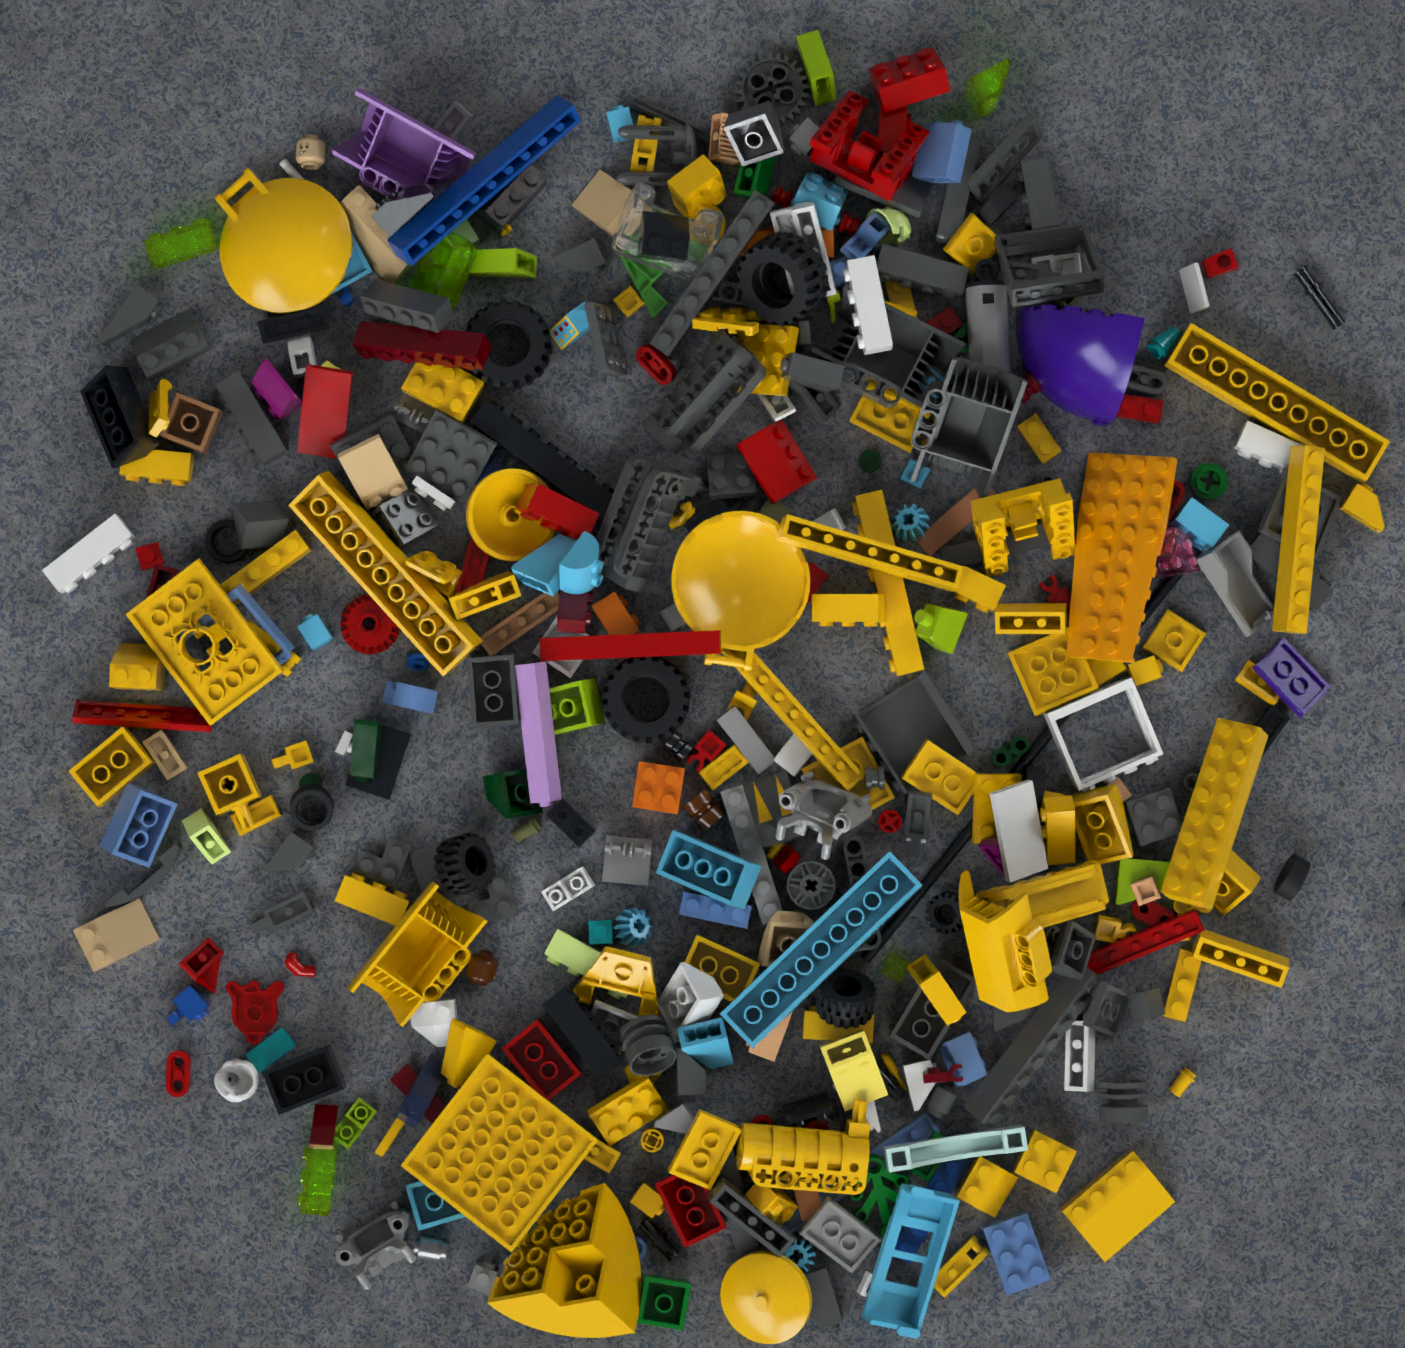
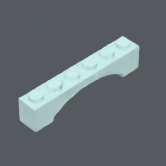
[883,1125,1028,1172]

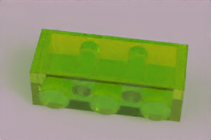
[144,218,220,270]
[297,1143,339,1216]

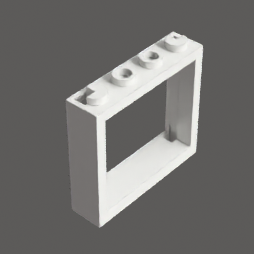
[1043,677,1163,792]

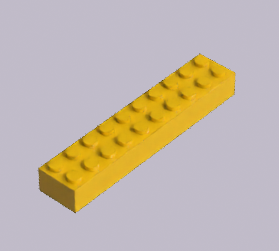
[1164,323,1390,483]
[288,471,483,676]

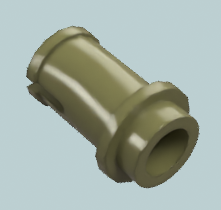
[511,817,542,844]

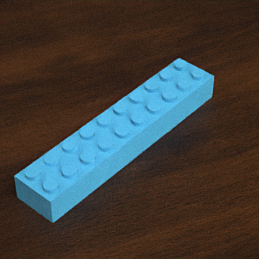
[720,851,922,1049]

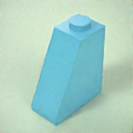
[511,534,576,597]
[677,1017,734,1069]

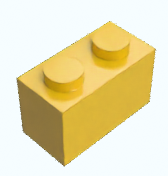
[952,566,1006,613]
[745,1178,798,1224]

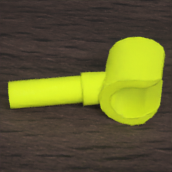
[826,289,841,323]

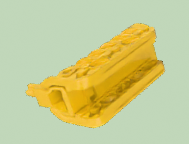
[976,860,1109,928]

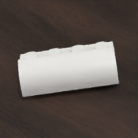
[770,202,837,296]

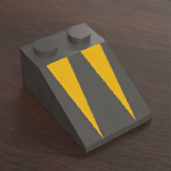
[742,770,807,850]

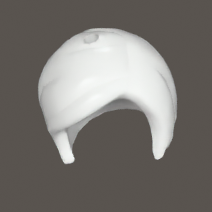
[214,1059,260,1102]

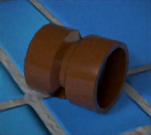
[682,789,726,832]

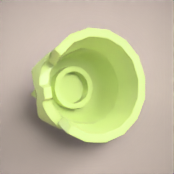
[866,206,911,248]

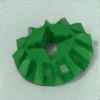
[1191,463,1228,500]

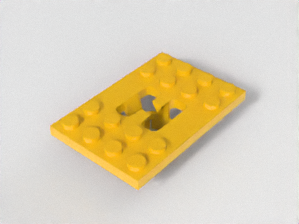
[126,558,284,726]

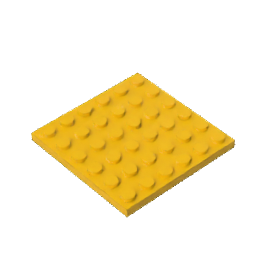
[400,1053,598,1253]

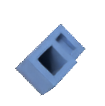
[840,211,891,260]
[382,681,438,714]

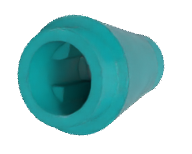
[1147,326,1181,359]

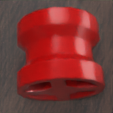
[878,810,901,833]

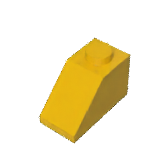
[1339,483,1385,533]

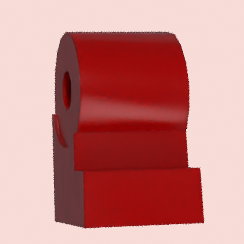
[1201,248,1239,279]

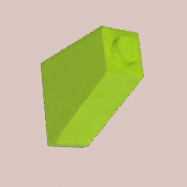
[796,30,837,106]
[465,248,537,279]
[1114,858,1170,905]

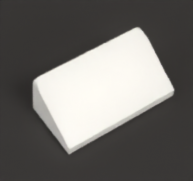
[1179,262,1210,314]
[774,734,812,777]

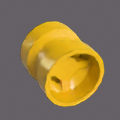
[641,1127,664,1152]

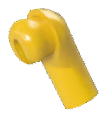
[669,501,695,530]

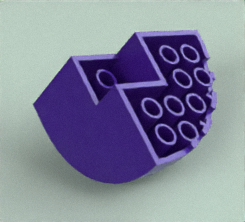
[1016,305,1145,427]

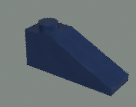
[394,1056,444,1128]

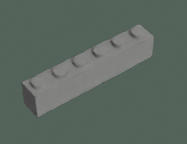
[720,785,783,925]

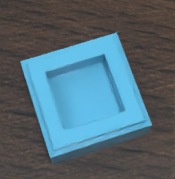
[900,458,931,489]

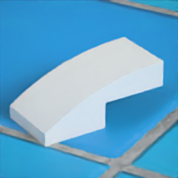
[1031,252,1082,275]

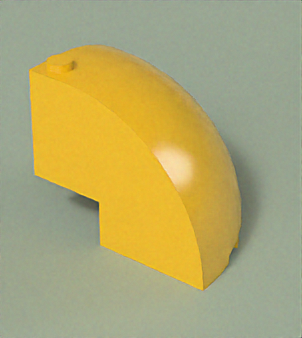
[487,1183,642,1338]

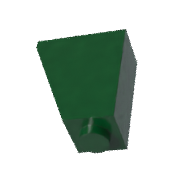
[350,719,383,782]

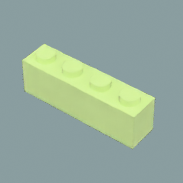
[544,929,628,1000]

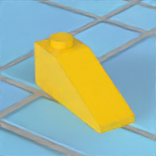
[448,571,521,620]

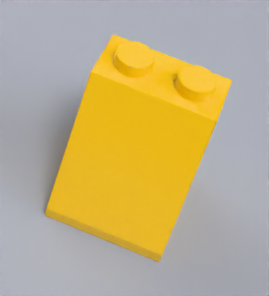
[109,643,166,691]

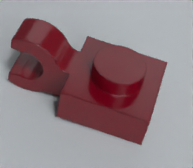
[922,1063,963,1083]

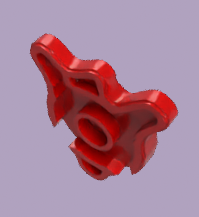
[226,980,285,1045]

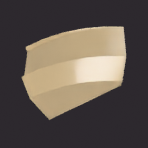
[757,911,814,967]

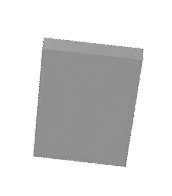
[798,1196,881,1273]

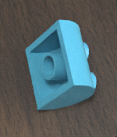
[559,531,603,594]

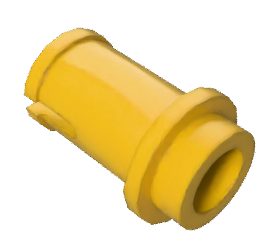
[1168,1067,1196,1098]

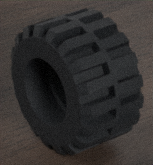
[434,833,496,895]
[816,969,876,1029]

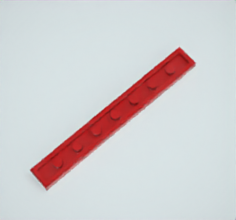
[540,630,722,661]

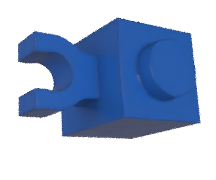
[167,984,211,1025]

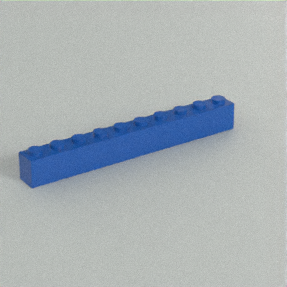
[387,95,581,266]

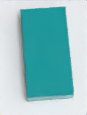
[245,1027,297,1074]

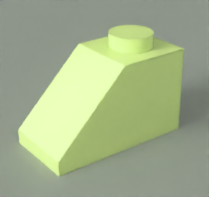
[182,808,231,864]

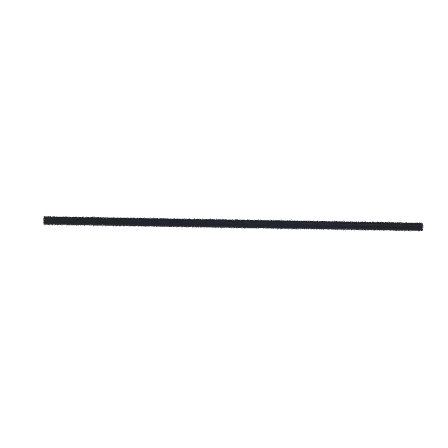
[860,546,1202,963]

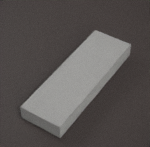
[716,706,775,774]

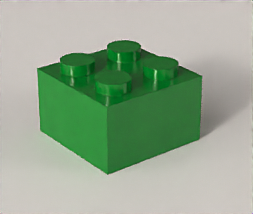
[637,1273,691,1331]

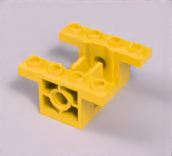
[970,478,1075,577]

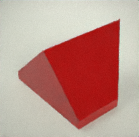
[178,938,225,994]

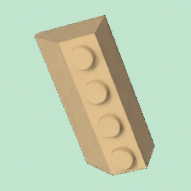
[340,185,421,284]

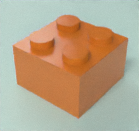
[632,761,685,814]

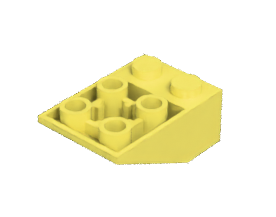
[820,1029,888,1112]

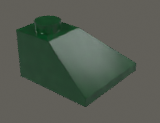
[483,769,543,819]

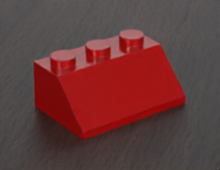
[737,419,817,504]
[654,1174,727,1248]

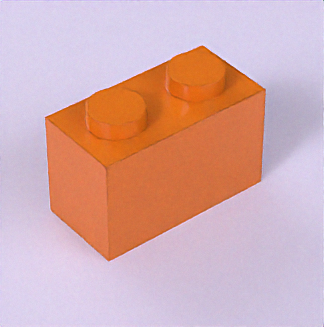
[591,591,641,635]

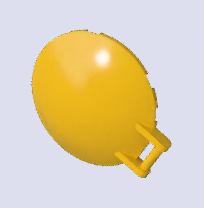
[214,167,353,314]
[671,511,810,672]

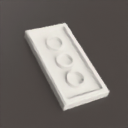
[990,779,1048,883]

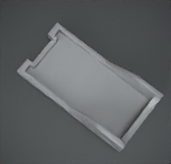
[1196,531,1274,637]

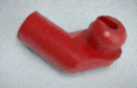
[284,952,316,977]

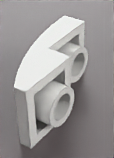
[541,866,595,911]

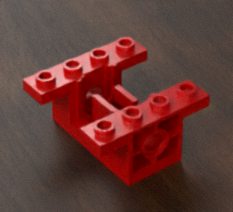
[809,90,930,202]

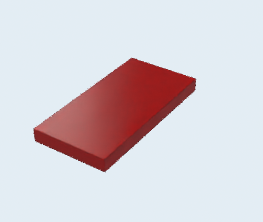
[297,364,353,459]

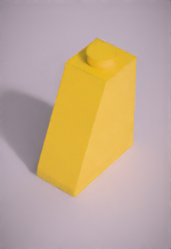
[906,954,967,1026]
[441,1018,497,1089]

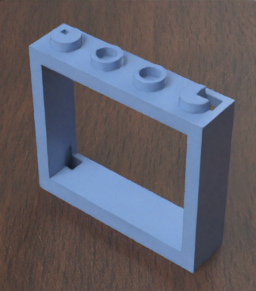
[178,583,294,670]

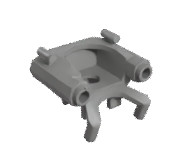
[775,771,872,860]
[335,1200,416,1290]

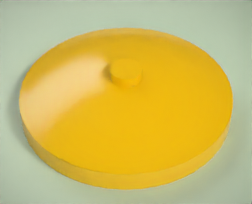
[466,469,555,561]
[720,1251,812,1344]

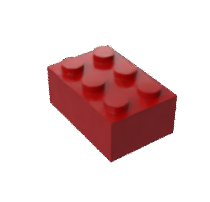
[868,48,950,112]
[515,484,599,541]
[501,1018,582,1100]

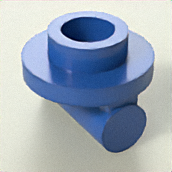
[407,652,430,671]

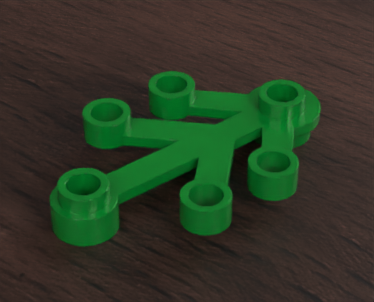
[849,1153,908,1238]

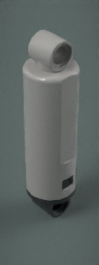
[965,259,1011,373]

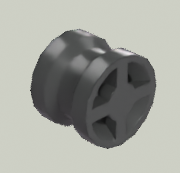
[864,766,885,790]

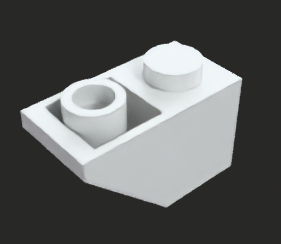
[287,333,317,378]

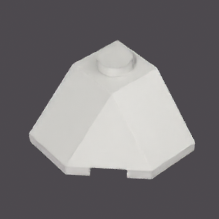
[411,999,458,1047]

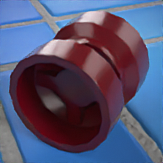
[1021,372,1042,404]

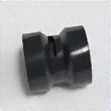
[663,731,694,763]

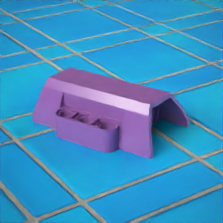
[332,88,476,203]

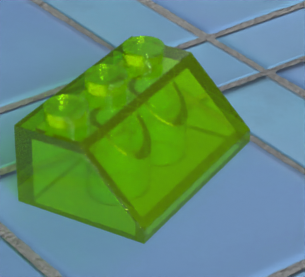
[963,57,1011,118]
[411,232,478,310]

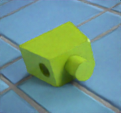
[914,604,968,654]

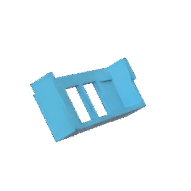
[861,1183,960,1339]

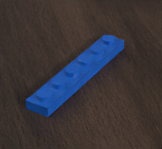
[895,1131,970,1264]

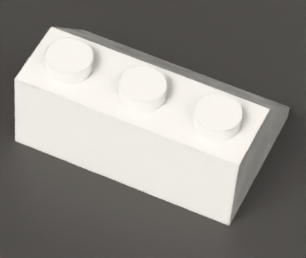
[658,962,724,1042]

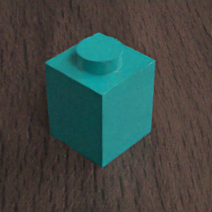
[588,919,614,944]

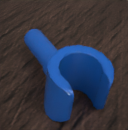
[338,286,354,308]

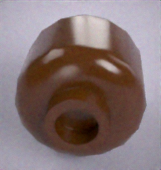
[466,950,499,986]

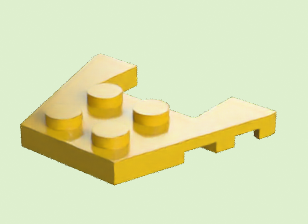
[692,307,767,336]
[573,946,660,1016]

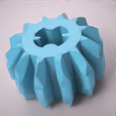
[891,503,930,543]
[613,907,653,947]
[783,1235,816,1273]

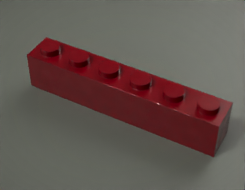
[352,321,492,370]

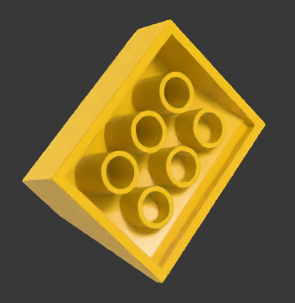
[1059,1148,1175,1262]

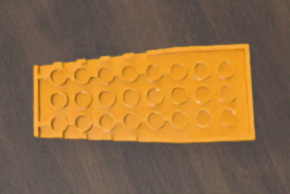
[1066,452,1178,663]

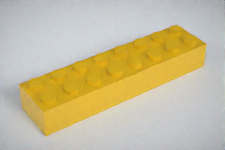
[1161,718,1268,910]

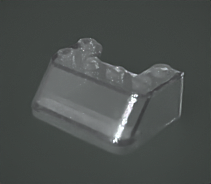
[611,181,723,280]

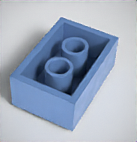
[99,783,178,868]
[981,1210,1051,1295]

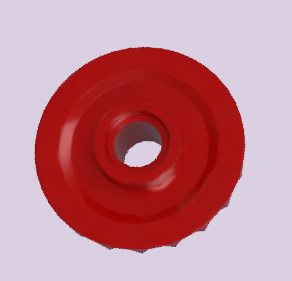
[340,595,400,654]

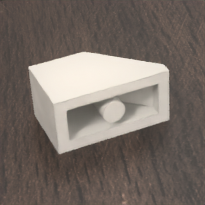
[902,1059,937,1112]

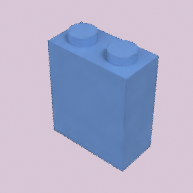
[912,120,972,183]

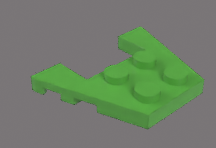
[619,232,713,318]

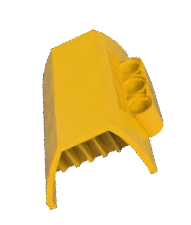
[958,870,1052,1012]
[347,881,488,1027]

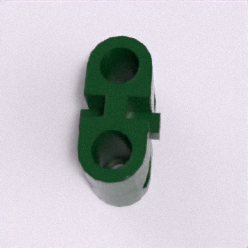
[990,737,1029,767]

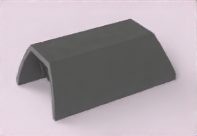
[811,283,966,408]
[911,357,1027,498]

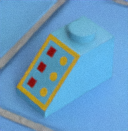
[549,301,590,350]

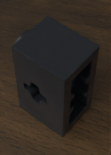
[546,798,596,848]

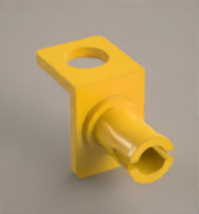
[726,682,757,721]

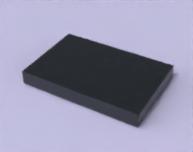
[345,720,411,800]

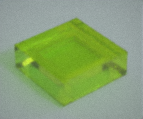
[880,952,911,984]

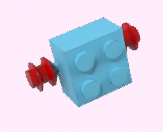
[771,172,861,237]

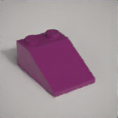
[251,358,302,420]

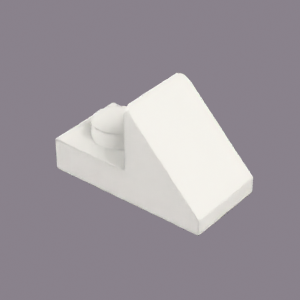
[758,394,796,423]

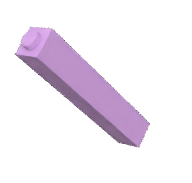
[515,662,562,807]

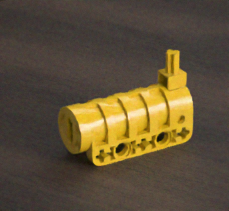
[736,1099,870,1195]

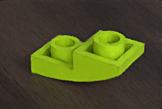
[334,1098,377,1150]

